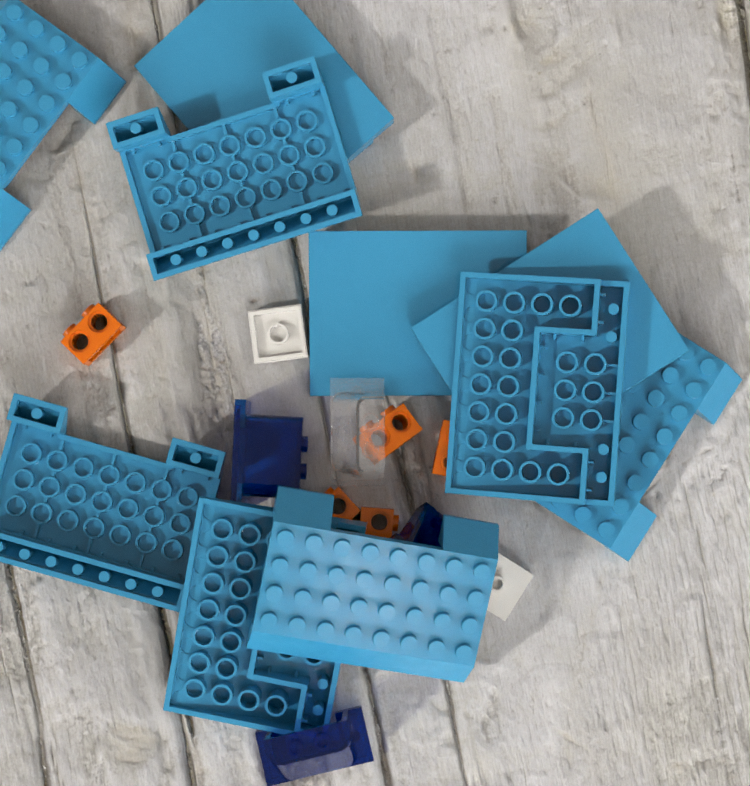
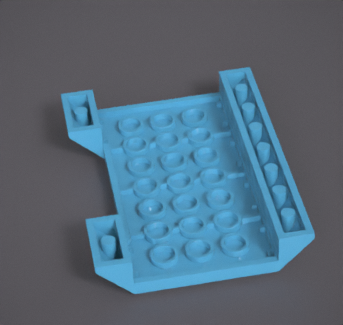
[0,0,126,251]
[106,56,363,281]
[535,333,742,562]
[0,393,226,612]
[246,485,499,683]

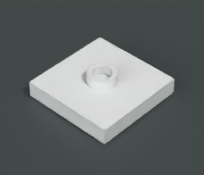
[248,304,308,365]
[487,553,534,621]

